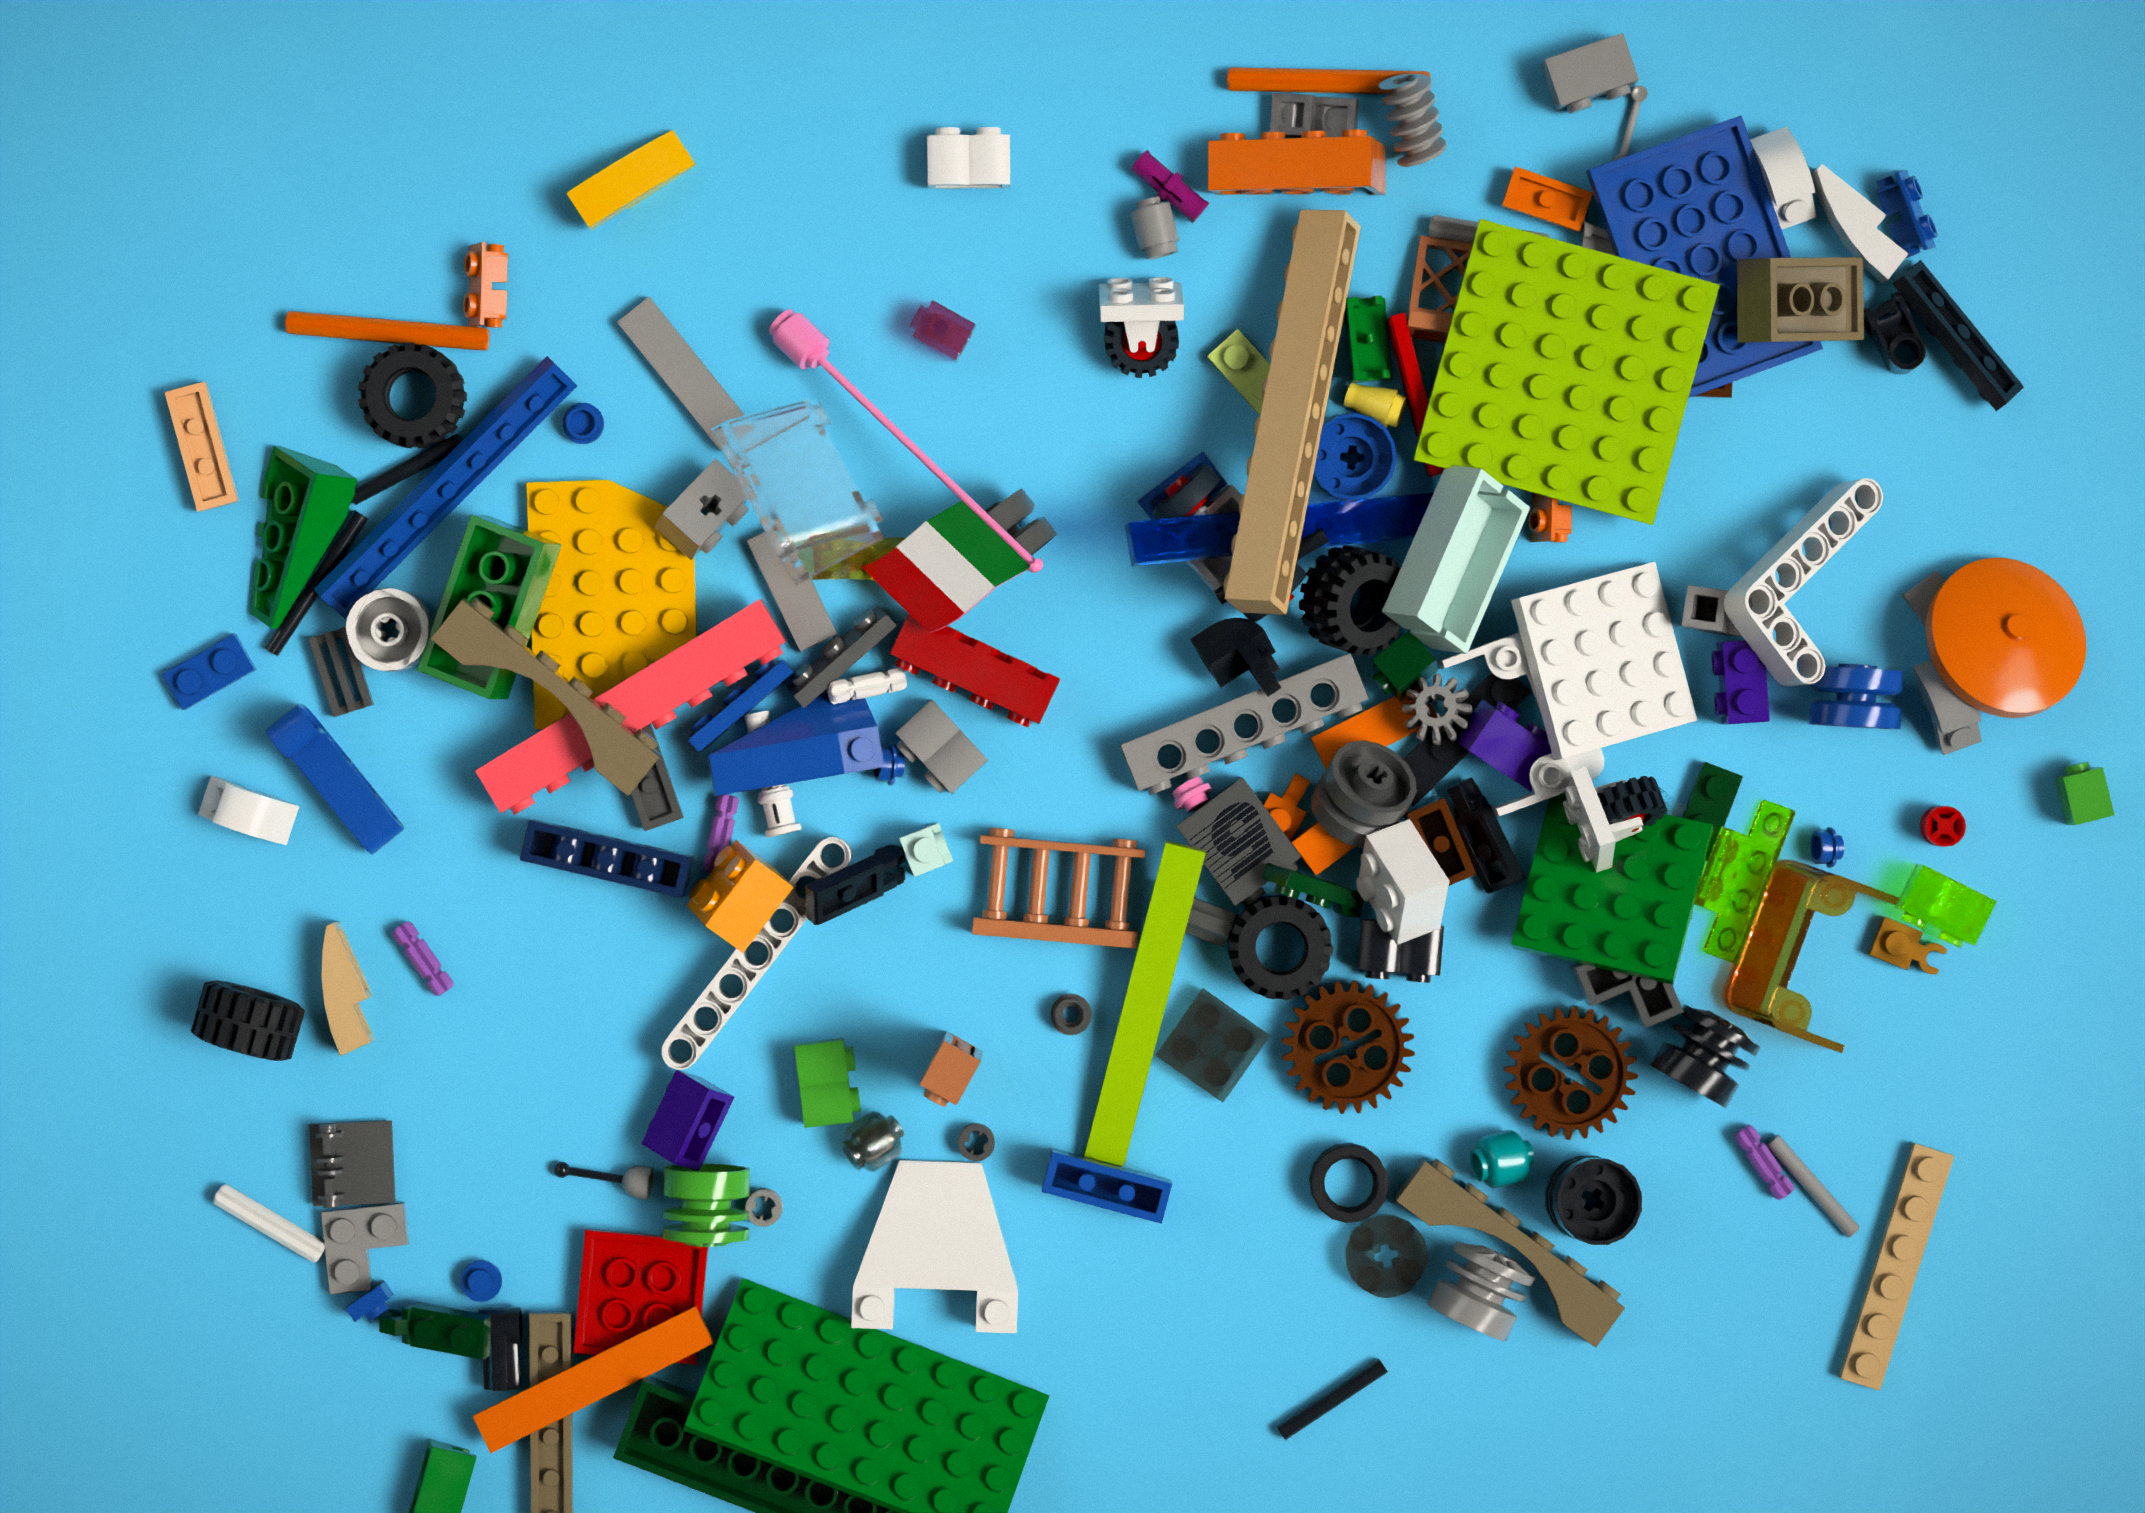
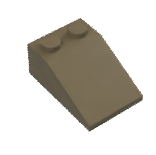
[1737,257,1864,343]

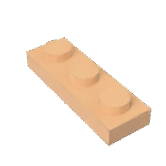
[164,382,239,512]

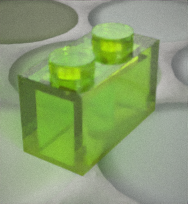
[1894,864,1997,948]

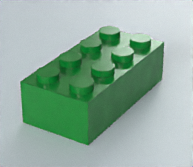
[417,514,562,699]

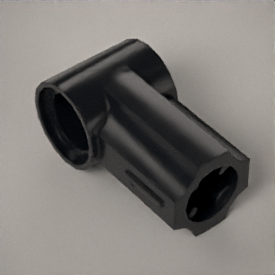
[478,1307,523,1391]

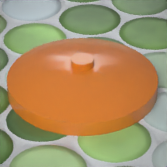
[1926,558,2086,718]

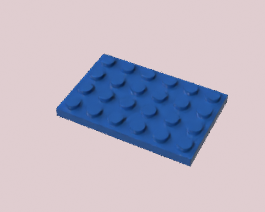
[1586,115,1823,398]

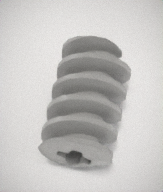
[1378,74,1446,167]

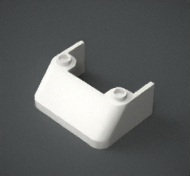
[1437,632,1604,816]

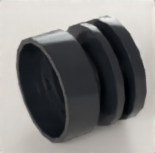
[1650,1004,1761,1108]
[1545,1156,1642,1245]

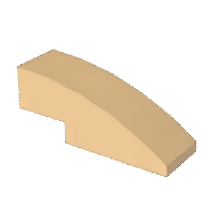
[321,921,375,1056]

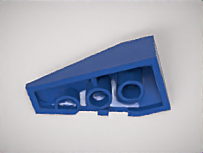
[707,693,885,796]

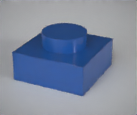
[345,1281,394,1322]

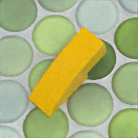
[566,130,696,231]

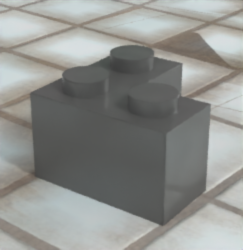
[1570,963,1684,1028]

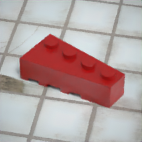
[890,614,1060,728]

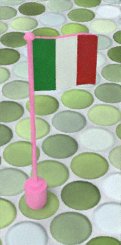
[769,309,1043,633]

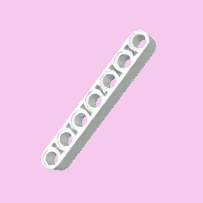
[662,837,852,1070]

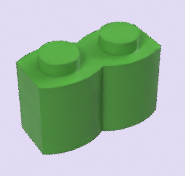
[794,1038,861,1128]

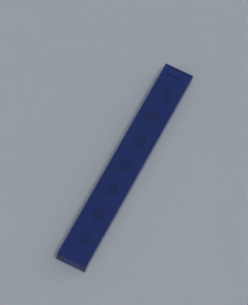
[1125,492,1434,566]

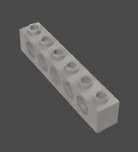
[1120,653,1369,795]

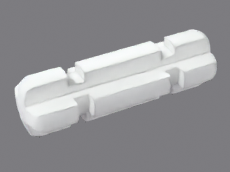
[827,668,907,704]

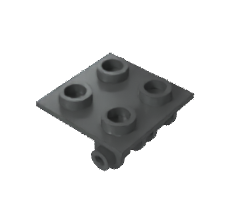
[309,1120,396,1208]

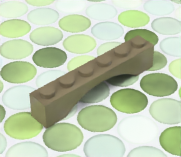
[431,597,661,796]
[1394,1158,1625,1348]

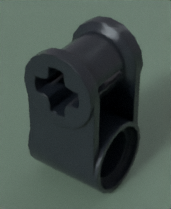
[1864,292,1926,375]

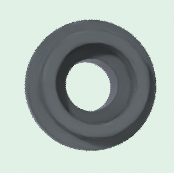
[1051,994,1092,1035]

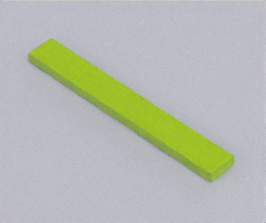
[1084,840,1206,1167]

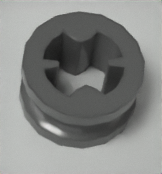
[958,1123,995,1161]

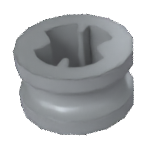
[745,1188,783,1227]

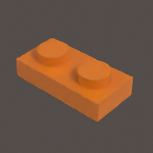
[1501,166,1593,233]

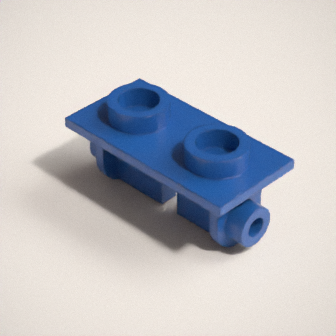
[1875,170,1937,258]

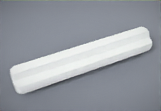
[213,1184,325,1262]

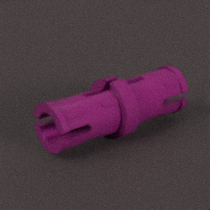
[1130,150,1210,224]

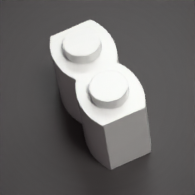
[927,127,1010,189]

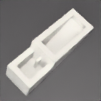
[1811,164,1908,283]

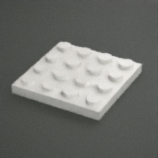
[1511,562,1697,761]

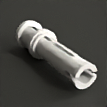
[743,711,802,838]

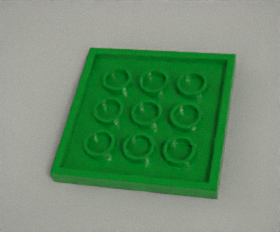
[1511,792,1713,985]

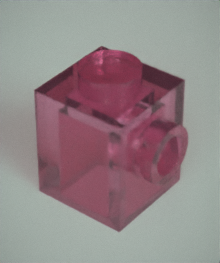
[910,300,976,363]

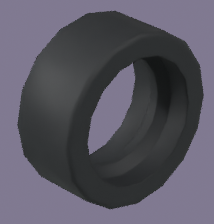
[1309,1143,1389,1223]

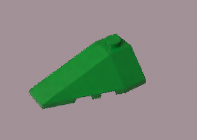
[250,445,357,629]

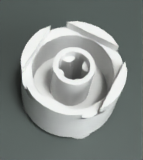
[346,588,434,672]

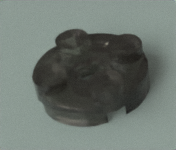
[1345,1214,1428,1298]

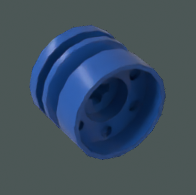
[1313,413,1397,501]

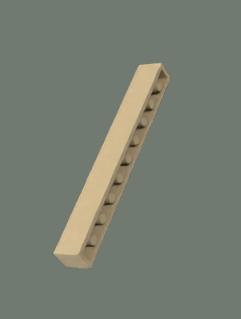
[1223,210,1361,615]

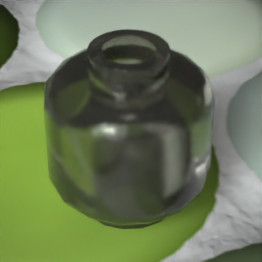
[841,1111,904,1172]

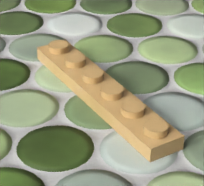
[1838,1142,1954,1391]

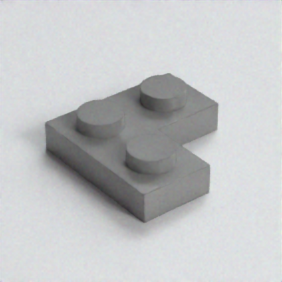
[321,1202,409,1294]

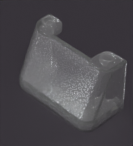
[711,398,884,585]

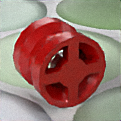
[1919,806,1966,847]

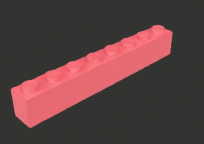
[475,599,787,815]

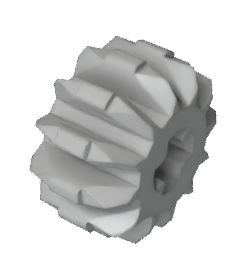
[1402,674,1473,745]

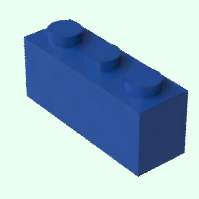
[1041,1148,1172,1224]

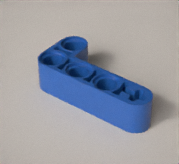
[265,704,405,855]

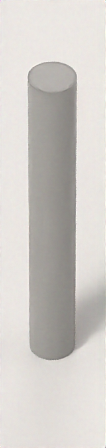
[1767,1135,1860,1238]

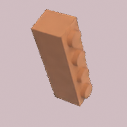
[920,1031,983,1107]

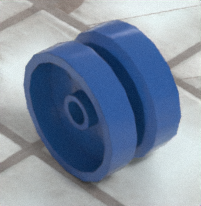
[1809,664,1904,729]

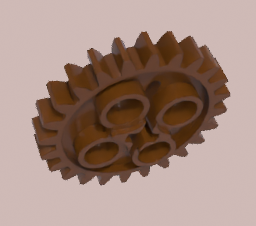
[1281,980,1415,1114]
[1503,1005,1638,1140]

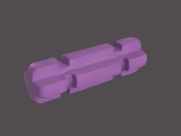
[703,794,739,873]
[392,921,453,996]
[1733,1125,1794,1200]

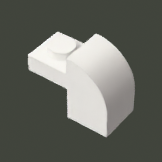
[1750,126,1817,230]
[198,776,299,845]

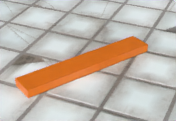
[472,1305,714,1453]

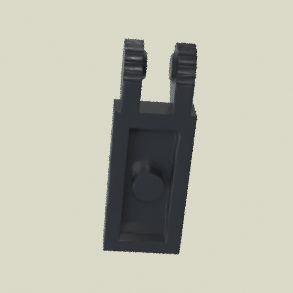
[806,844,905,925]

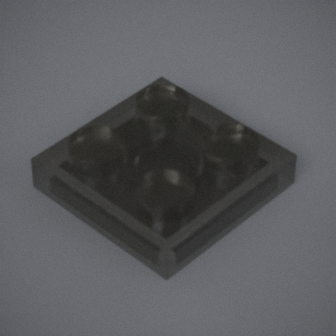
[1155,987,1270,1102]

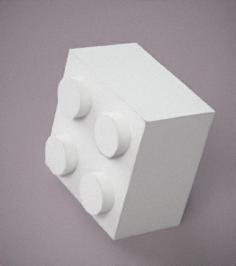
[1356,819,1449,945]

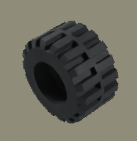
[358,342,467,449]
[1299,545,1401,656]
[1228,895,1333,1000]
[191,981,305,1061]

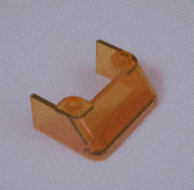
[1722,859,1899,1053]

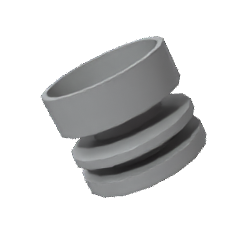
[1427,1241,1535,1341]

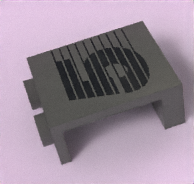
[1175,777,1301,907]

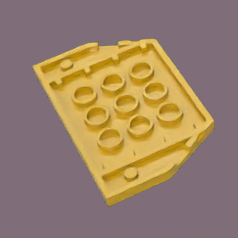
[526,480,698,730]

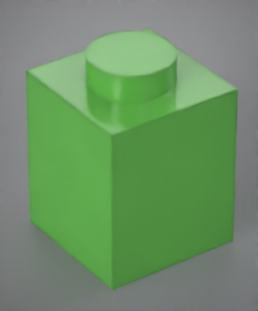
[2055,761,2115,825]

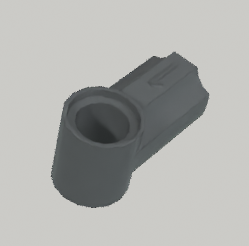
[1185,895,1236,947]

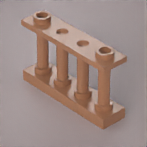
[972,828,1145,949]

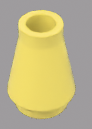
[1343,382,1407,428]

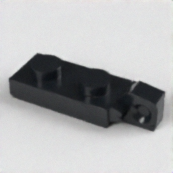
[1447,777,1526,894]

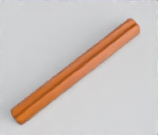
[1226,67,1431,94]
[285,311,490,351]

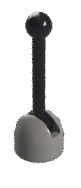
[554,1162,654,1200]

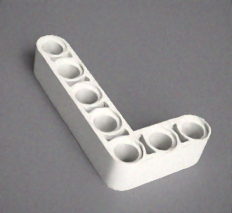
[1724,478,1883,687]

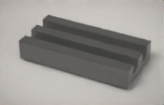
[308,627,374,717]

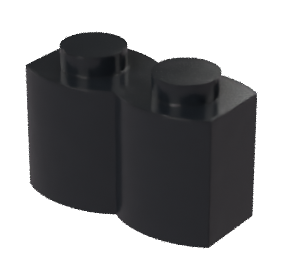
[1357,918,1444,983]

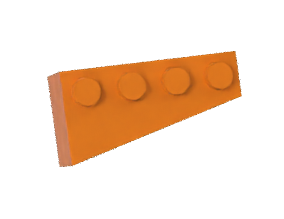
[1208,129,1386,195]

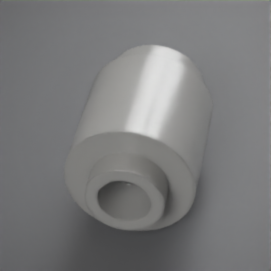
[1130,197,1180,260]

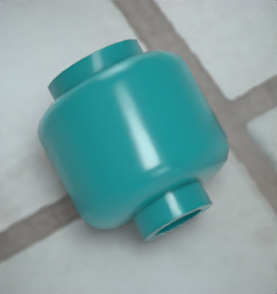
[1470,1130,1534,1188]

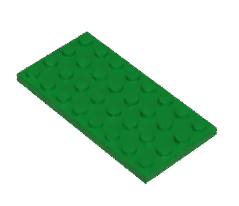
[683,1278,1050,1513]

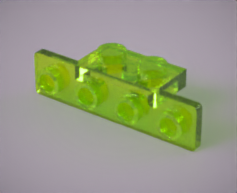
[1694,800,1795,964]

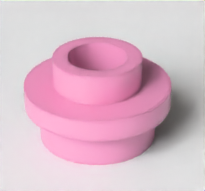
[1172,776,1212,813]

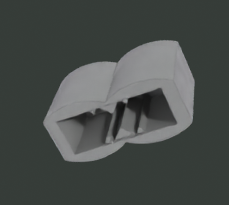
[896,700,989,794]

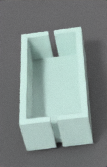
[1382,465,1531,654]

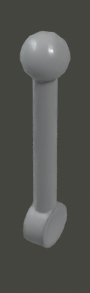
[1613,85,1648,161]

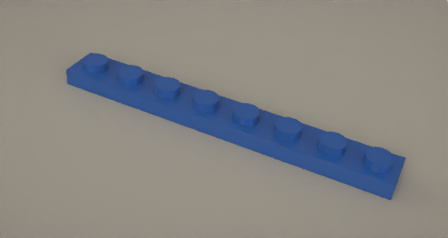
[314,356,577,618]

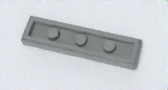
[617,297,753,451]

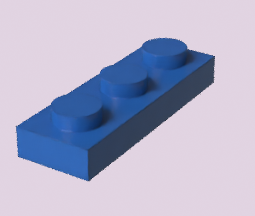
[688,660,795,752]

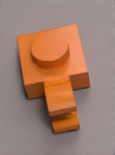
[1263,772,1310,841]

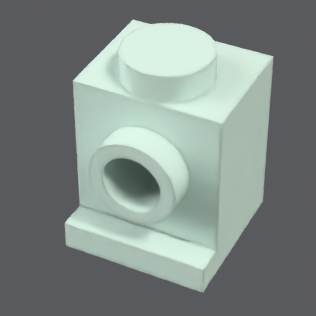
[899,823,953,877]

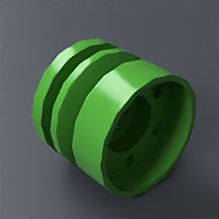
[663,1164,750,1247]

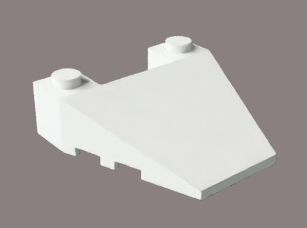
[851,1160,1018,1333]

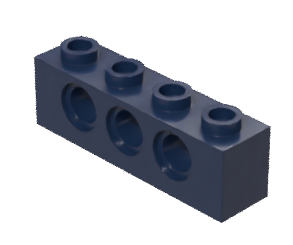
[520,819,694,898]

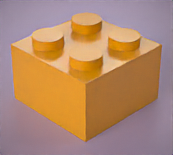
[686,840,793,953]

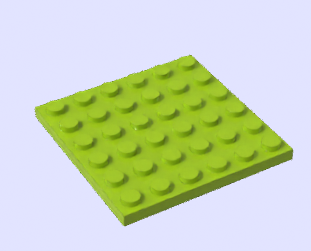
[1413,219,1720,525]

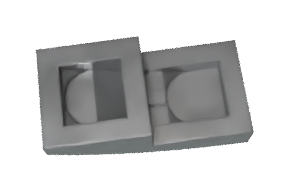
[1270,93,1359,138]

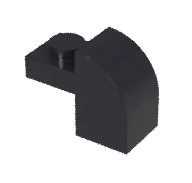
[1190,618,1281,697]

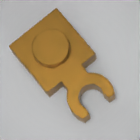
[1867,916,1947,974]

